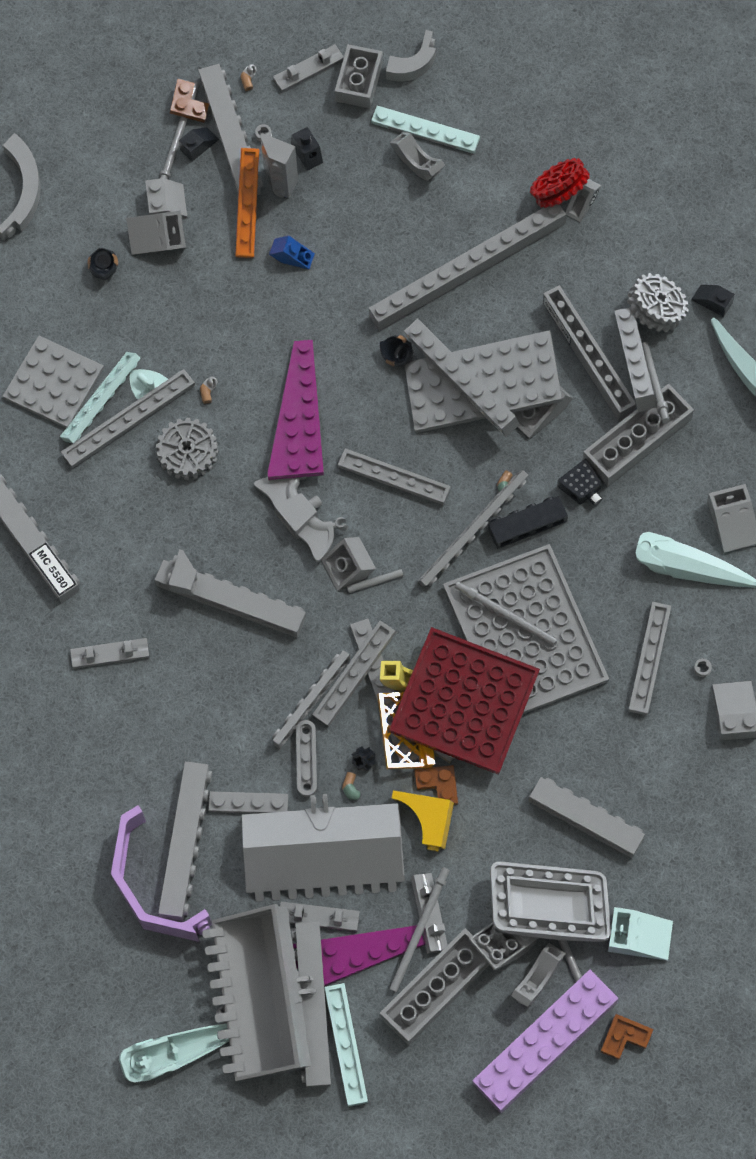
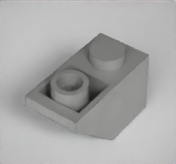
[167,549,198,596]

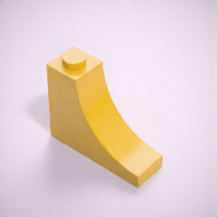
[392,790,454,852]

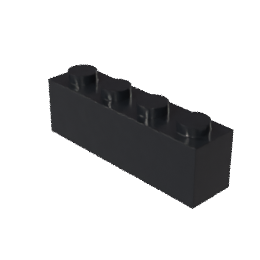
[488,496,568,549]

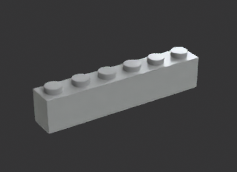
[615,307,656,412]
[529,777,645,859]

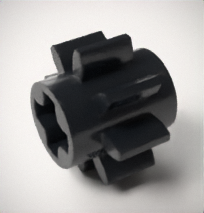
[351,746,376,771]

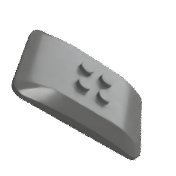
[490,862,611,942]

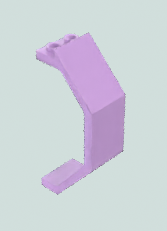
[111,805,212,942]

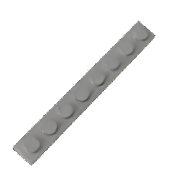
[61,369,195,469]
[417,470,528,586]
[350,619,419,763]

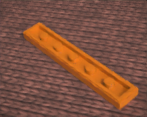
[236,148,259,258]

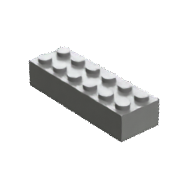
[583,384,694,487]
[380,928,490,1046]

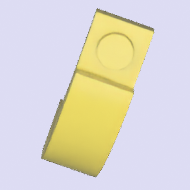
[380,661,413,692]

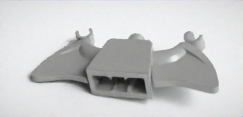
[254,477,348,562]

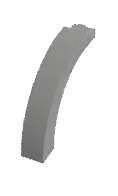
[0,133,41,241]

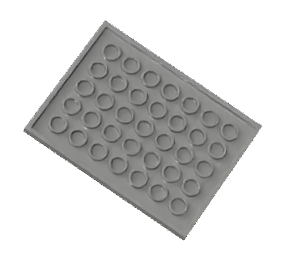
[443,544,609,714]

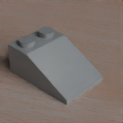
[512,386,574,438]
[712,681,756,741]

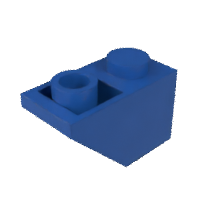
[269,235,315,270]

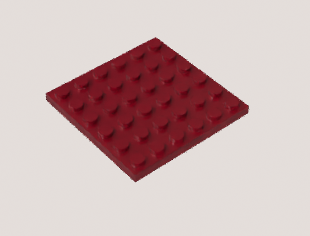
[389,627,540,775]

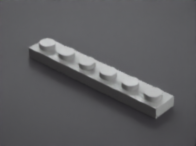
[338,448,451,505]
[628,602,671,716]
[312,621,397,727]
[272,650,350,750]

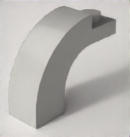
[386,30,436,82]
[390,132,445,181]
[511,943,566,1007]

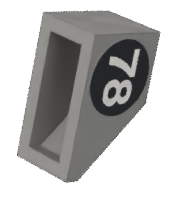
[565,179,602,222]

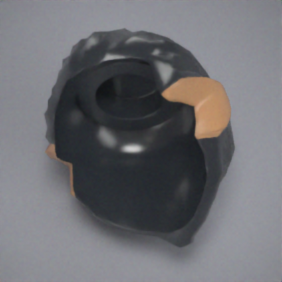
[88,247,118,280]
[379,335,414,367]

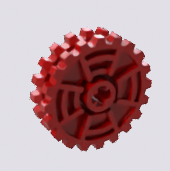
[530,158,590,208]

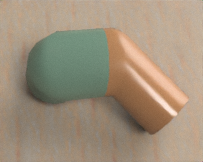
[497,470,513,494]
[342,772,361,801]

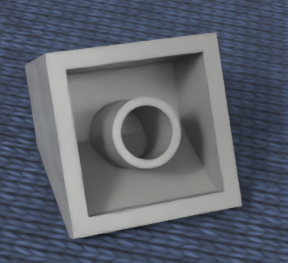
[145,178,187,218]
[322,537,376,591]

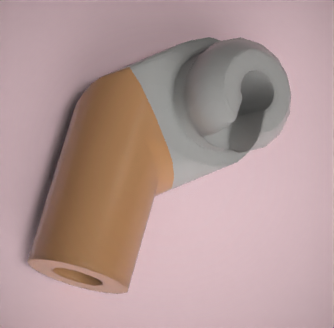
[240,64,257,91]
[200,377,218,404]

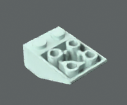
[608,907,673,961]

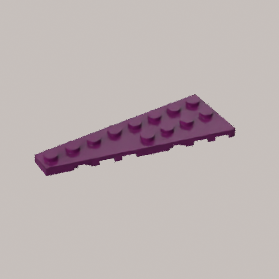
[268,340,324,480]
[293,925,426,986]

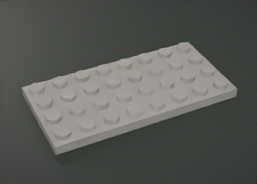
[405,330,563,433]

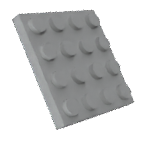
[2,336,104,428]

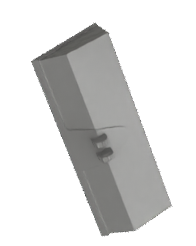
[242,794,405,902]
[202,904,316,1081]

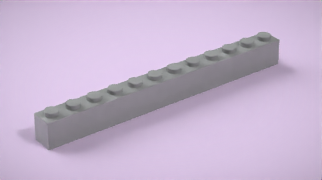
[369,204,566,331]

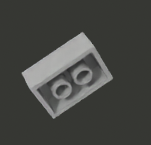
[335,44,383,109]

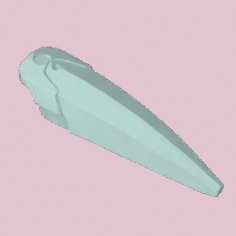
[711,317,756,397]
[636,532,756,588]
[119,1023,229,1082]

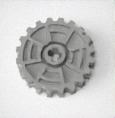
[627,273,688,332]
[156,418,218,480]

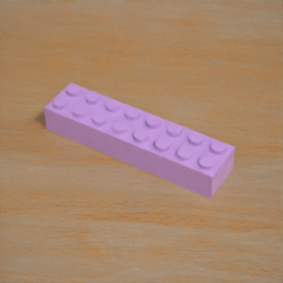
[472,970,618,1113]

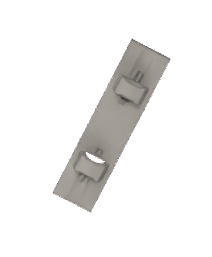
[273,44,344,93]
[70,638,150,669]
[411,873,448,954]
[280,902,360,932]

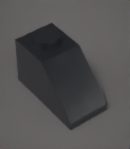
[178,127,219,162]
[691,285,735,317]

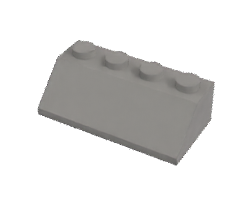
[260,133,298,198]

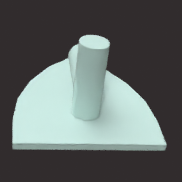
[130,369,168,400]

